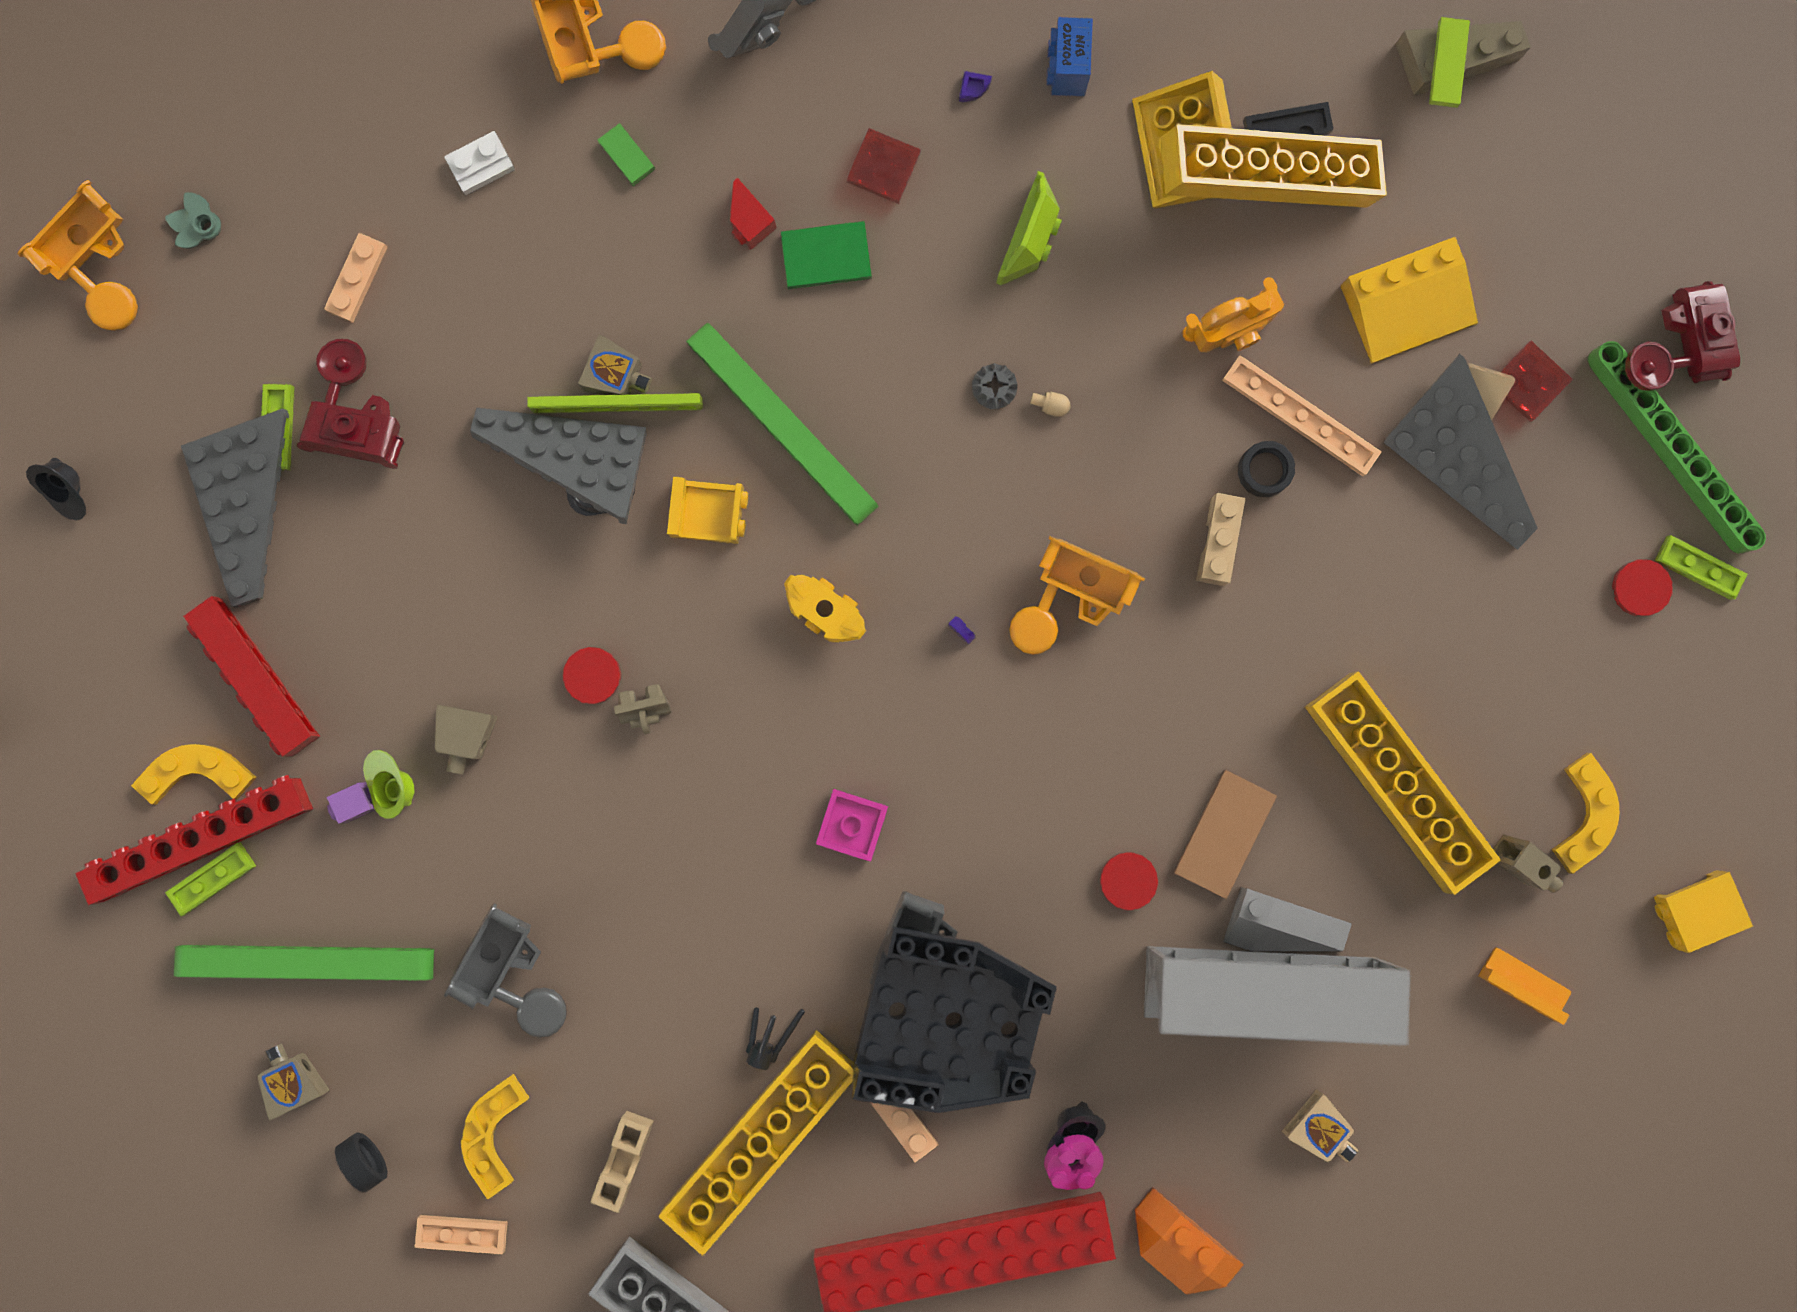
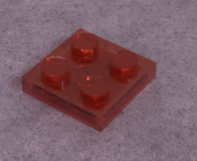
[847,128,921,204]
[1500,340,1573,422]

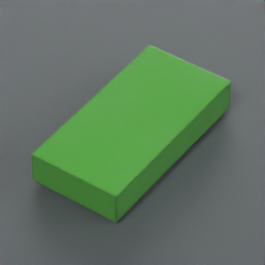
[598,123,655,186]

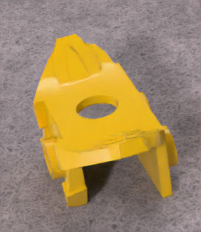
[784,575,866,642]

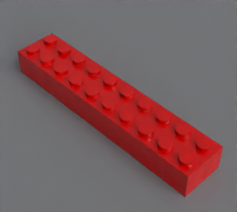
[814,1192,1116,1312]

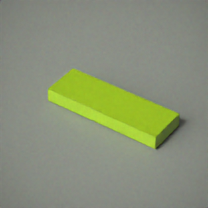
[1429,17,1470,108]
[261,384,294,471]
[1654,535,1748,600]
[165,843,256,916]

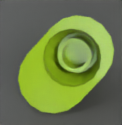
[363,750,414,819]

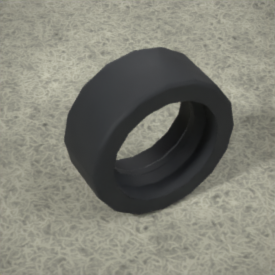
[1238,441,1295,497]
[335,1132,388,1193]

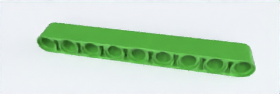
[686,322,879,526]
[1588,341,1766,553]
[174,945,434,980]

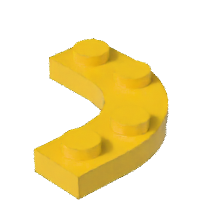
[131,744,257,805]
[1551,753,1620,874]
[461,1074,530,1200]

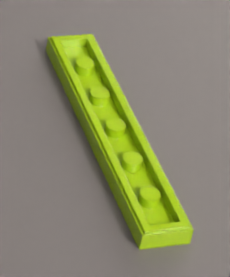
[527,393,703,413]

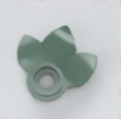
[165,192,221,249]

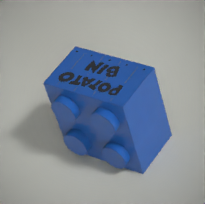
[1046,17,1093,96]

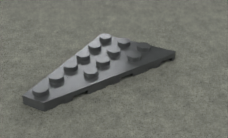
[1383,353,1538,550]
[181,408,289,608]
[470,408,647,524]

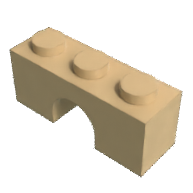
[1196,493,1245,586]
[590,1111,654,1213]

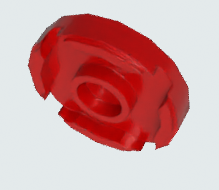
[1612,560,1672,616]
[563,647,621,704]
[1099,852,1158,910]

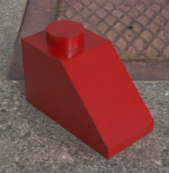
[730,177,777,250]

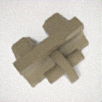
[614,684,672,734]

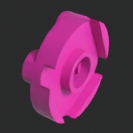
[1044,1135,1104,1190]

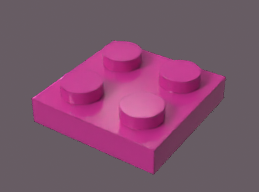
[816,789,888,862]

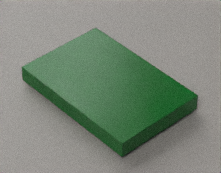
[781,221,872,289]

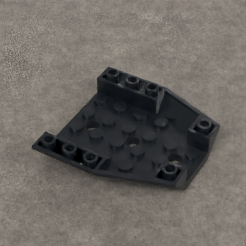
[852,927,1057,1113]

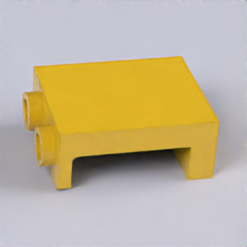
[667,477,748,544]
[1654,870,1753,953]

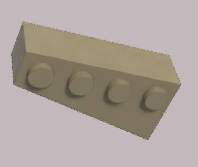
[1395,21,1531,96]

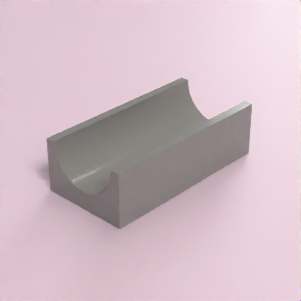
[1144,946,1410,1045]

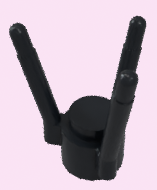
[746,1007,805,1070]

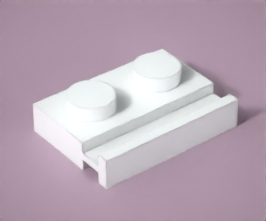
[444,131,515,196]

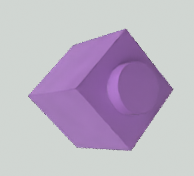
[327,782,375,824]

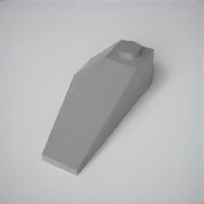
[1223,887,1352,951]

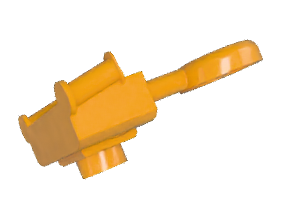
[531,0,666,84]
[17,180,138,331]
[1182,277,1284,352]
[1009,536,1146,655]

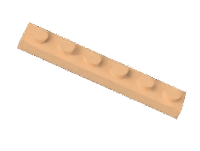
[1222,355,1382,477]

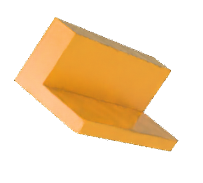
[1478,947,1571,1025]

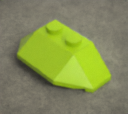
[996,171,1062,285]

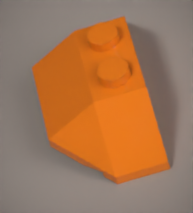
[1134,1187,1244,1295]

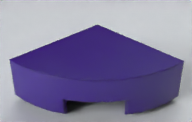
[959,71,992,102]
[948,616,976,645]

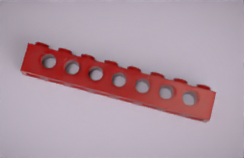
[75,775,314,906]

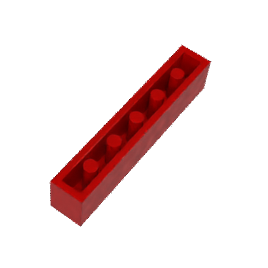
[183,596,320,757]

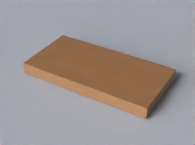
[1173,770,1277,899]

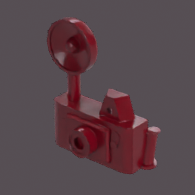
[1625,281,1740,391]
[296,339,404,469]

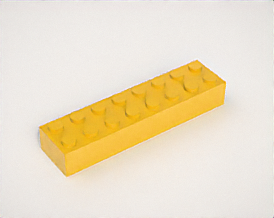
[1161,125,1387,207]
[1305,671,1501,895]
[658,1030,854,1256]

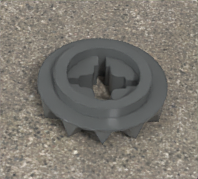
[972,363,1018,409]

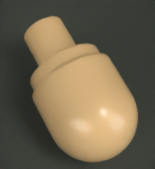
[1030,392,1070,417]

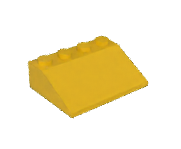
[1132,71,1232,208]
[1340,237,1478,364]

